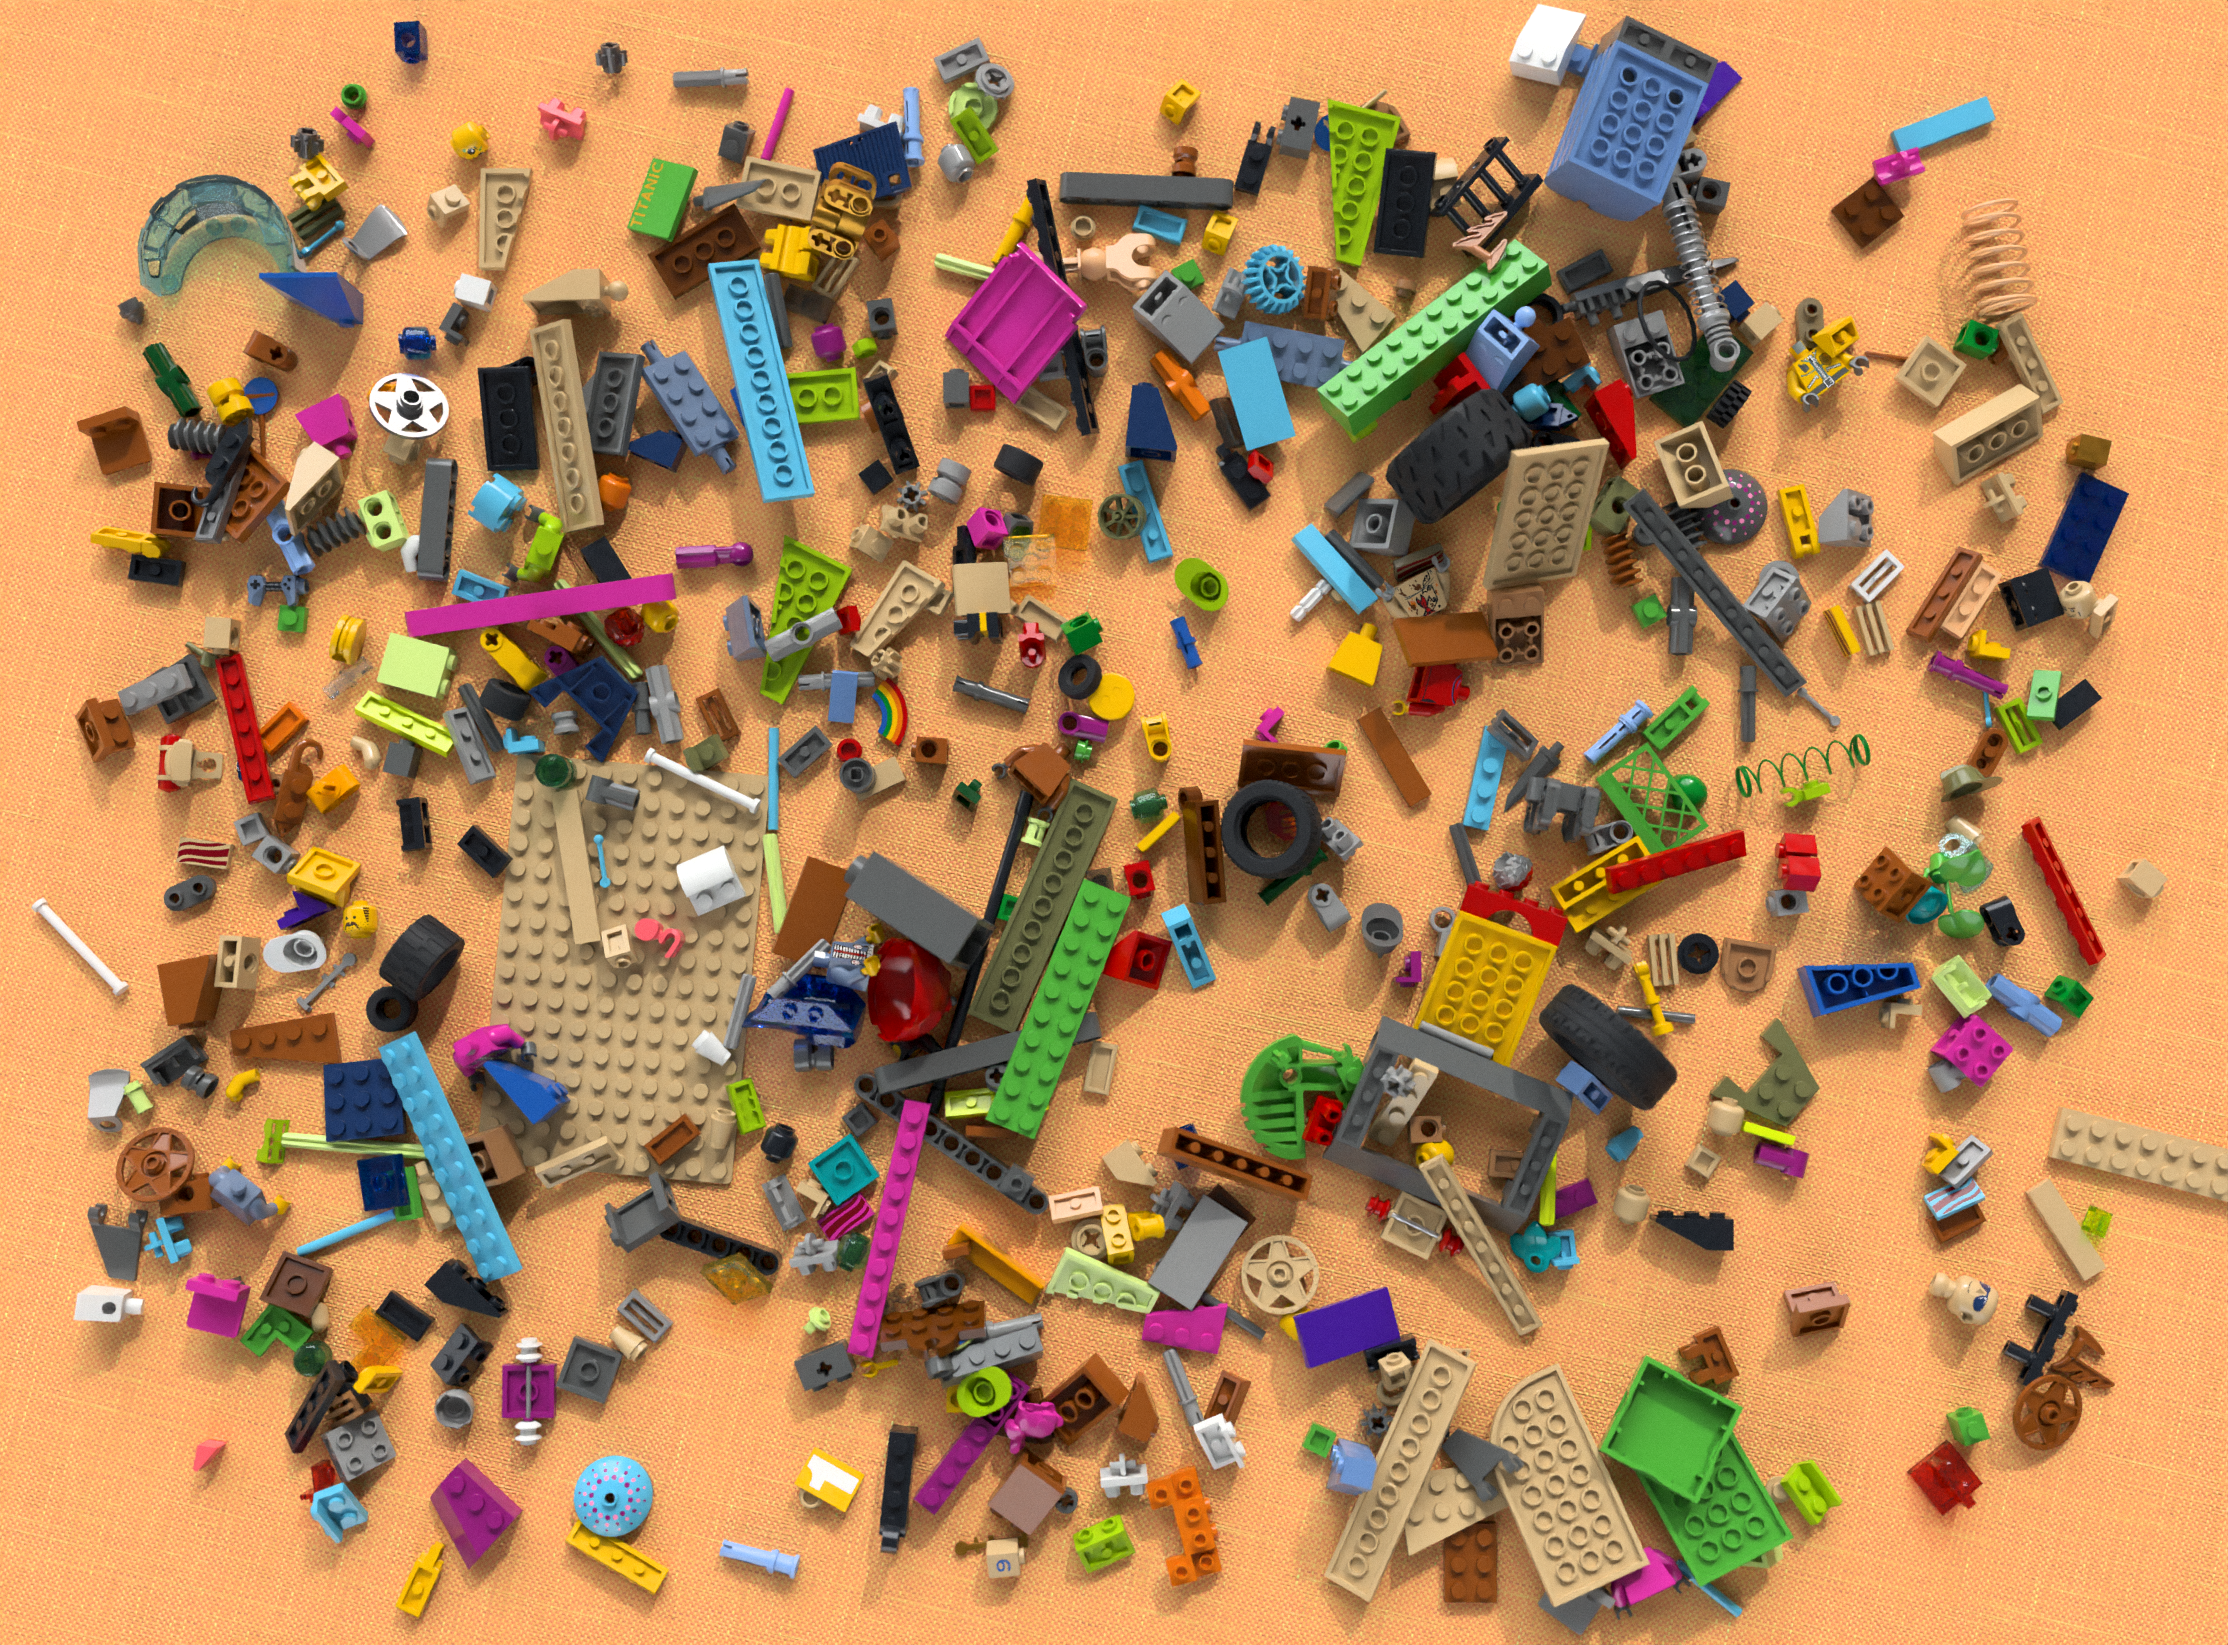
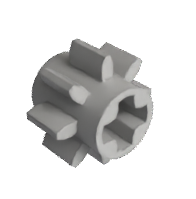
[896,481,928,513]
[1381,1065,1416,1099]

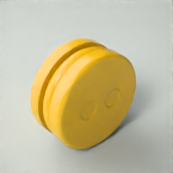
[329,614,367,665]
[1088,673,1135,722]

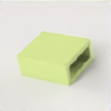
[377,632,458,700]

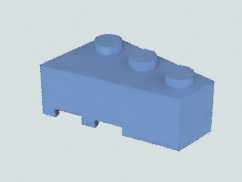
[1326,1438,1377,1496]

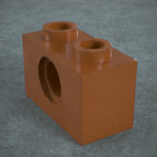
[159,1172,222,1216]

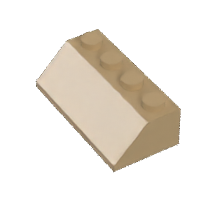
[1932,384,2043,485]

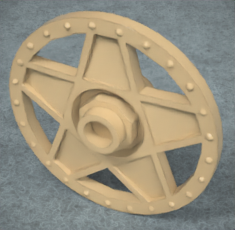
[1241,1235,1319,1315]

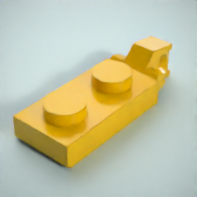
[395,1541,446,1618]

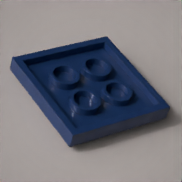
[323,1058,407,1143]

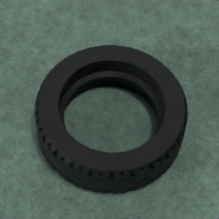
[1539,984,1677,1111]

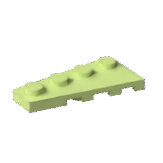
[1045,1247,1160,1314]

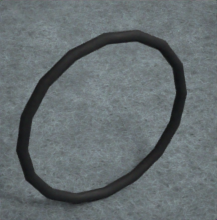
[1637,280,1697,363]

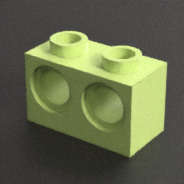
[358,490,410,552]

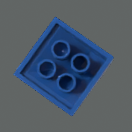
[259,272,364,328]

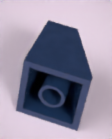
[1125,382,1177,462]

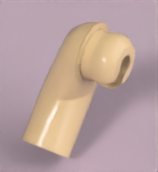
[350,735,381,770]
[311,1301,329,1333]

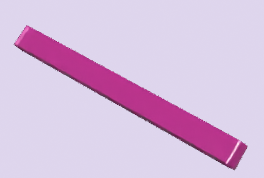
[404,573,677,637]

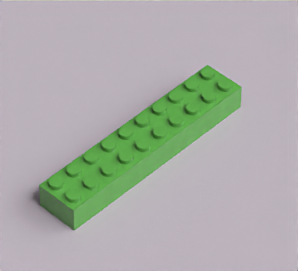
[1317,239,1552,436]

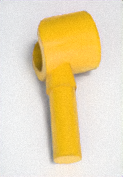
[860,1358,898,1378]

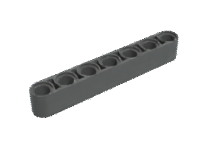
[1059,172,1234,211]

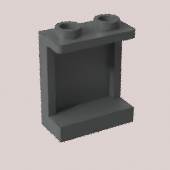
[604,1171,681,1253]

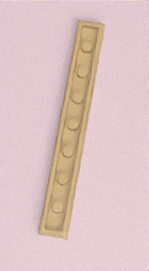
[1419,1153,1543,1336]

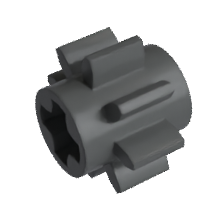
[595,42,628,74]
[291,127,324,159]
[1360,1403,1393,1438]

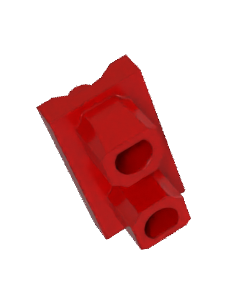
[1018,622,1046,669]
[1302,1095,1343,1146]

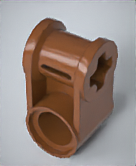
[243,330,298,372]

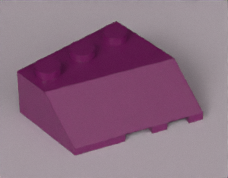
[430,1458,523,1570]

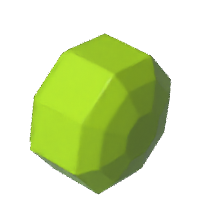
[852,338,878,359]

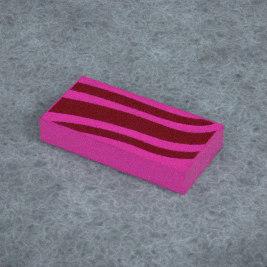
[817,1192,875,1241]

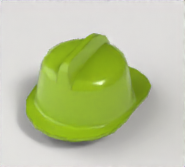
[1174,558,1229,611]
[957,1366,1012,1417]

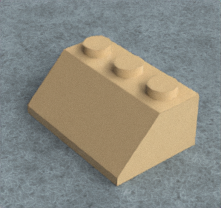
[1654,421,1733,509]

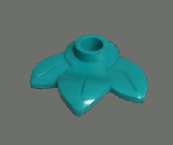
[1510,1221,1562,1273]

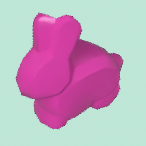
[1004,1401,1064,1455]

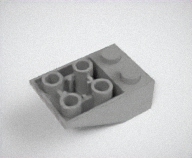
[1132,270,1225,365]
[1606,310,1685,399]

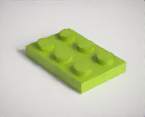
[786,368,861,425]

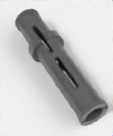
[952,675,1030,714]

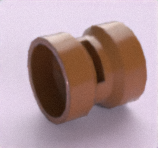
[1171,146,1198,177]

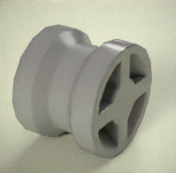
[551,711,580,735]

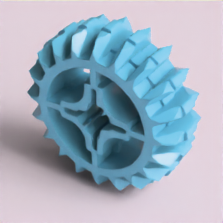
[1242,244,1307,315]

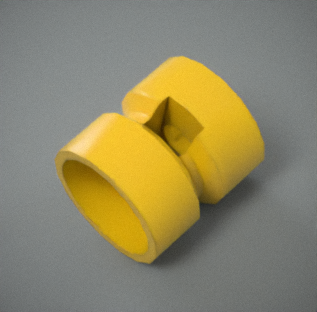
[207,377,255,426]

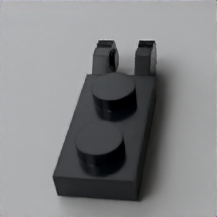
[1234,121,1276,197]

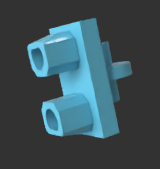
[144,1216,193,1264]

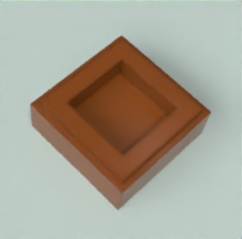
[942,1239,973,1261]

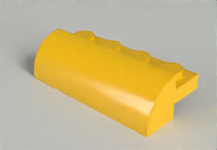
[1549,835,1664,934]

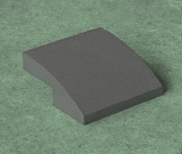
[145,655,217,724]

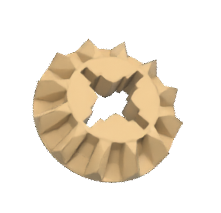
[1071,1218,1107,1260]

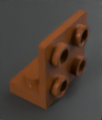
[76,406,153,476]
[1854,847,1933,924]

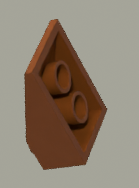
[1038,1353,1130,1447]

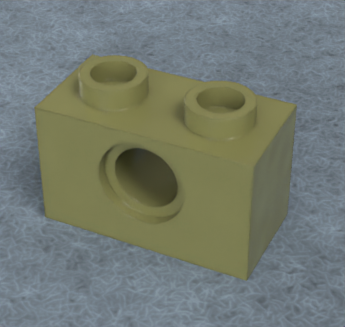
[1589,475,1639,538]

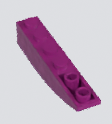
[914,1371,1030,1515]

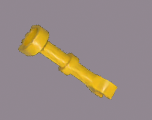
[1633,960,1675,1038]

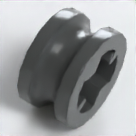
[1055,1487,1078,1514]

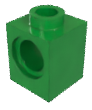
[1953,319,2000,360]
[1060,612,1103,655]

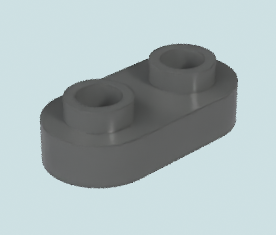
[164,875,217,911]

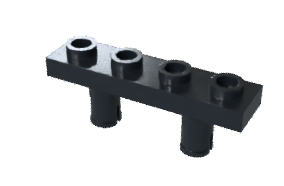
[862,371,920,475]
[2002,1289,2078,1386]

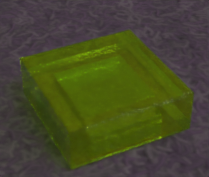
[2081,1205,2113,1238]

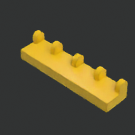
[565,1519,669,1595]

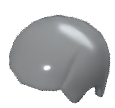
[434,1389,475,1429]

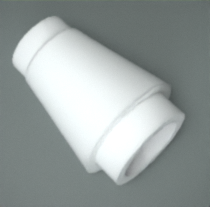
[691,1029,731,1066]

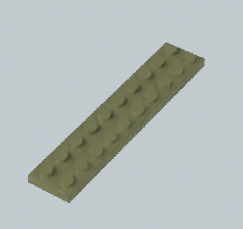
[967,778,1118,1033]

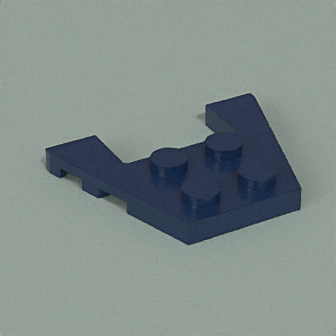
[528,655,639,763]

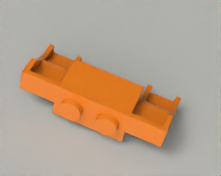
[1145,1465,1222,1587]

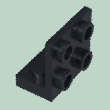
[1998,567,2065,632]

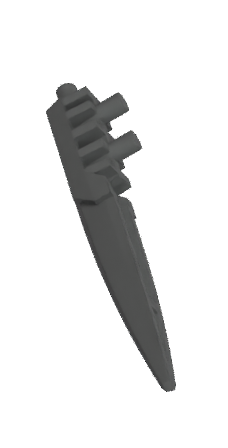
[1561,257,1739,327]

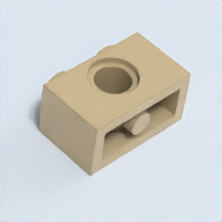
[214,935,261,990]

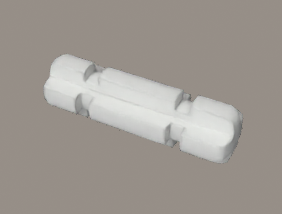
[1290,579,1332,622]

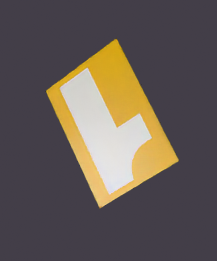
[794,1447,865,1512]

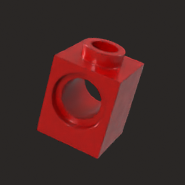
[1123,860,1156,900]

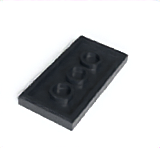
[1373,148,1438,258]
[477,366,540,471]

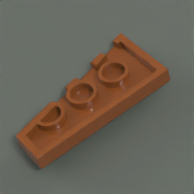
[230,1013,342,1063]

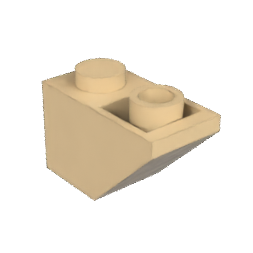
[1102,1138,1158,1186]

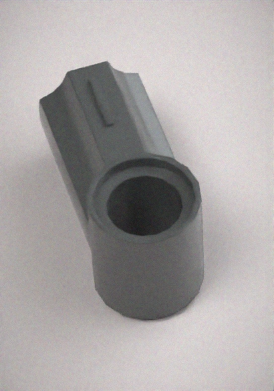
[585,775,641,811]

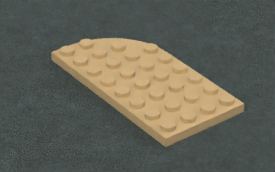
[1489,1363,1650,1607]

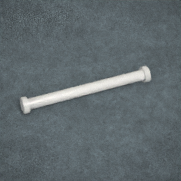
[644,748,761,814]
[31,898,129,996]

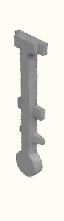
[296,953,357,1012]

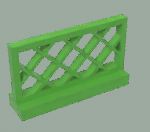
[1596,742,1708,854]

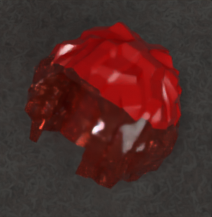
[603,607,645,648]

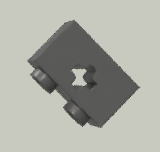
[1276,97,1320,160]
[794,1338,856,1392]

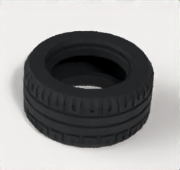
[1220,780,1323,879]

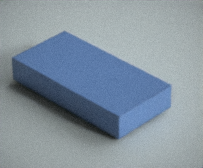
[828,670,858,723]

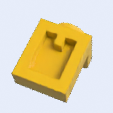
[1159,78,1201,125]
[1201,210,1239,256]
[1967,629,2011,662]
[1922,1132,1959,1175]

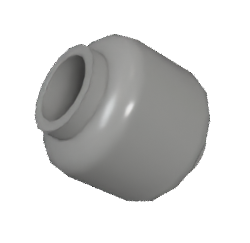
[938,143,975,183]

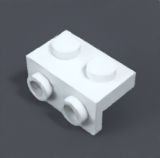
[1193,1413,1246,1470]

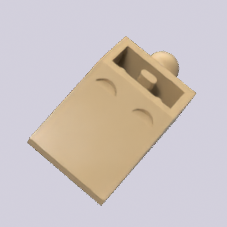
[523,269,629,317]

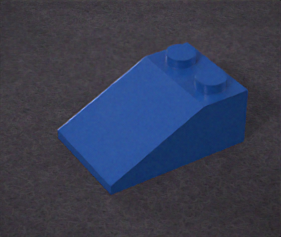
[483,1058,570,1125]

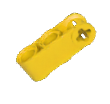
[480,628,548,694]

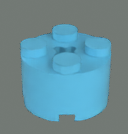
[468,473,527,533]

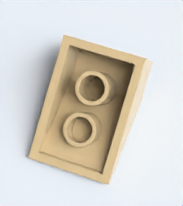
[285,441,345,537]

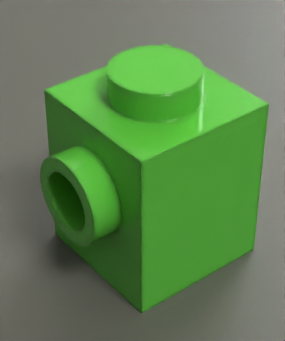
[1946,1406,1991,1446]

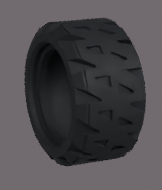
[1385,388,1532,524]

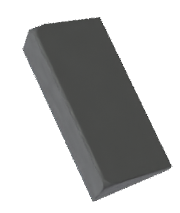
[1324,472,1375,519]

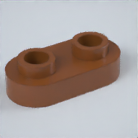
[1967,729,2008,776]

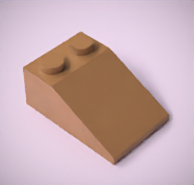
[464,1123,527,1187]

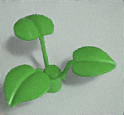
[1923,849,1986,939]

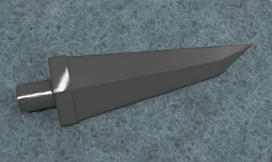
[693,179,767,211]
[1504,741,1564,813]

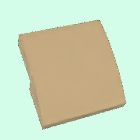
[952,562,1011,616]

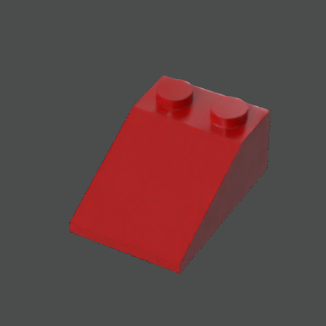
[1583,378,1637,470]

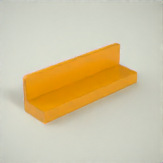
[947,1221,1046,1304]

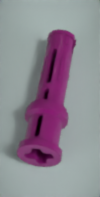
[1927,650,2009,700]

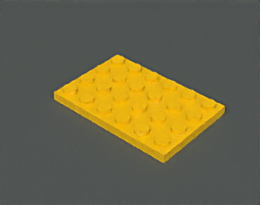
[1412,910,1558,1067]

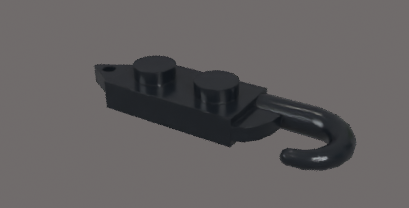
[191,417,255,508]

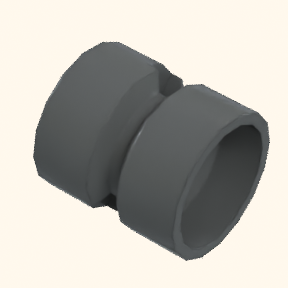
[839,758,877,794]
[793,1037,834,1072]

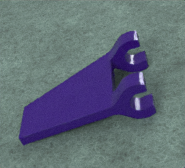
[1692,61,1742,126]

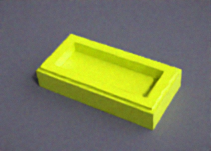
[1741,1120,1796,1146]

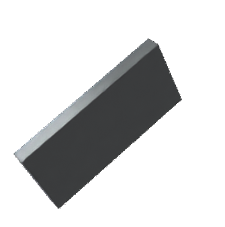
[587,351,645,457]

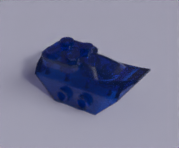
[741,973,866,1049]

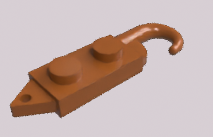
[271,739,323,838]

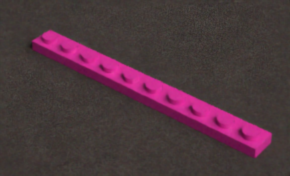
[847,1098,932,1358]

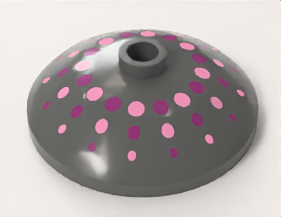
[1690,469,1768,545]

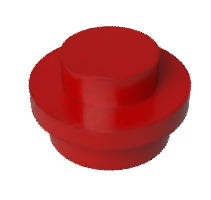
[837,738,863,763]

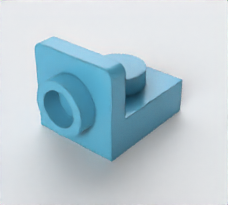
[1561,366,1602,394]
[503,727,545,755]

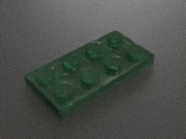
[1649,334,1754,428]

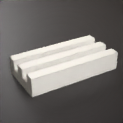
[1848,549,1905,604]

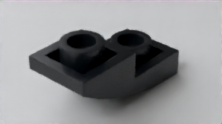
[2051,679,2102,731]

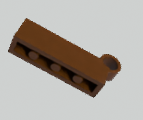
[1178,786,1227,905]

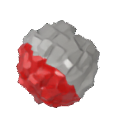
[1493,851,1533,892]

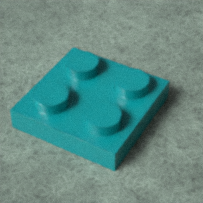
[808,1133,880,1206]

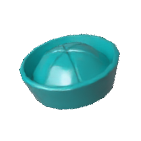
[1906,886,1948,925]

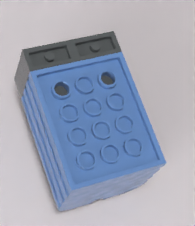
[1544,15,1718,221]

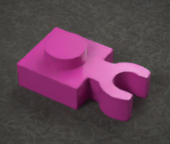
[330,107,375,148]

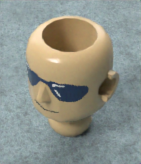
[1929,1272,1999,1325]

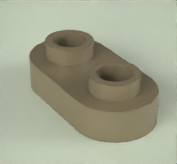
[1795,298,1824,350]

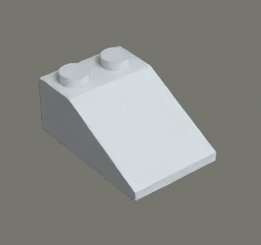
[1509,4,1586,86]

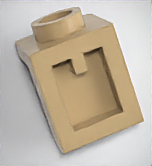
[601,924,638,968]

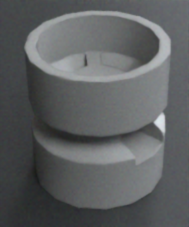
[927,457,972,505]

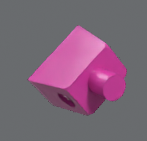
[295,393,358,460]

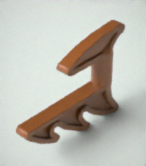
[2050,1325,2115,1388]

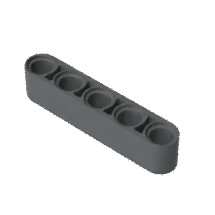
[417,457,458,582]

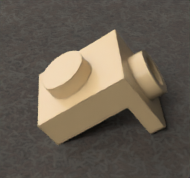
[426,184,470,228]
[849,524,894,563]
[1878,998,1922,1029]
[796,1178,831,1219]
[1378,1351,1412,1391]

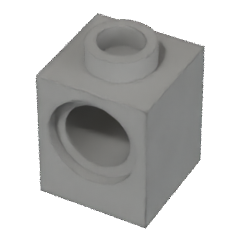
[251,835,300,875]
[1765,889,1809,917]

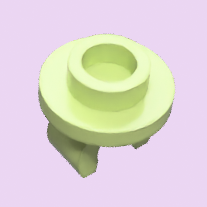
[803,1307,831,1335]

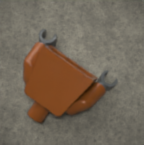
[992,742,1071,822]

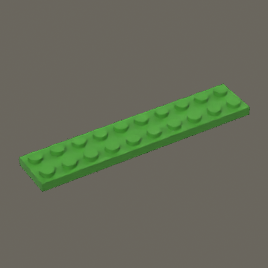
[985,879,1131,1139]

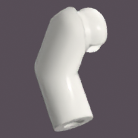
[400,535,420,572]

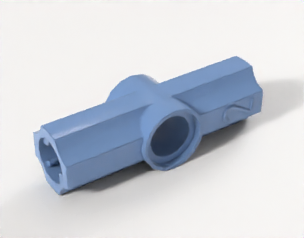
[1985,973,2063,1037]

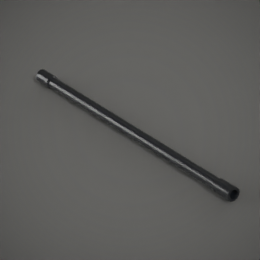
[926,790,1034,1114]

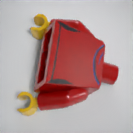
[1392,663,1470,717]

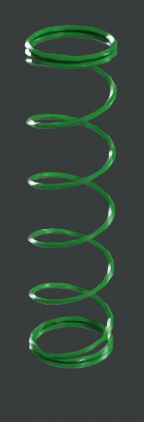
[1735,734,1871,798]

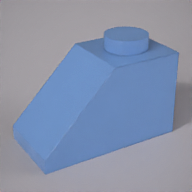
[1556,1060,1614,1115]

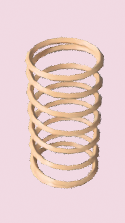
[1960,198,2037,318]

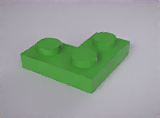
[240,1304,315,1357]

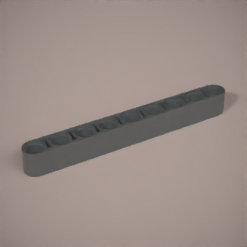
[874,1012,1103,1095]
[854,1073,1049,1214]

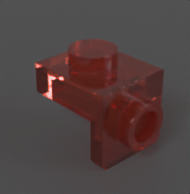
[300,1459,336,1503]

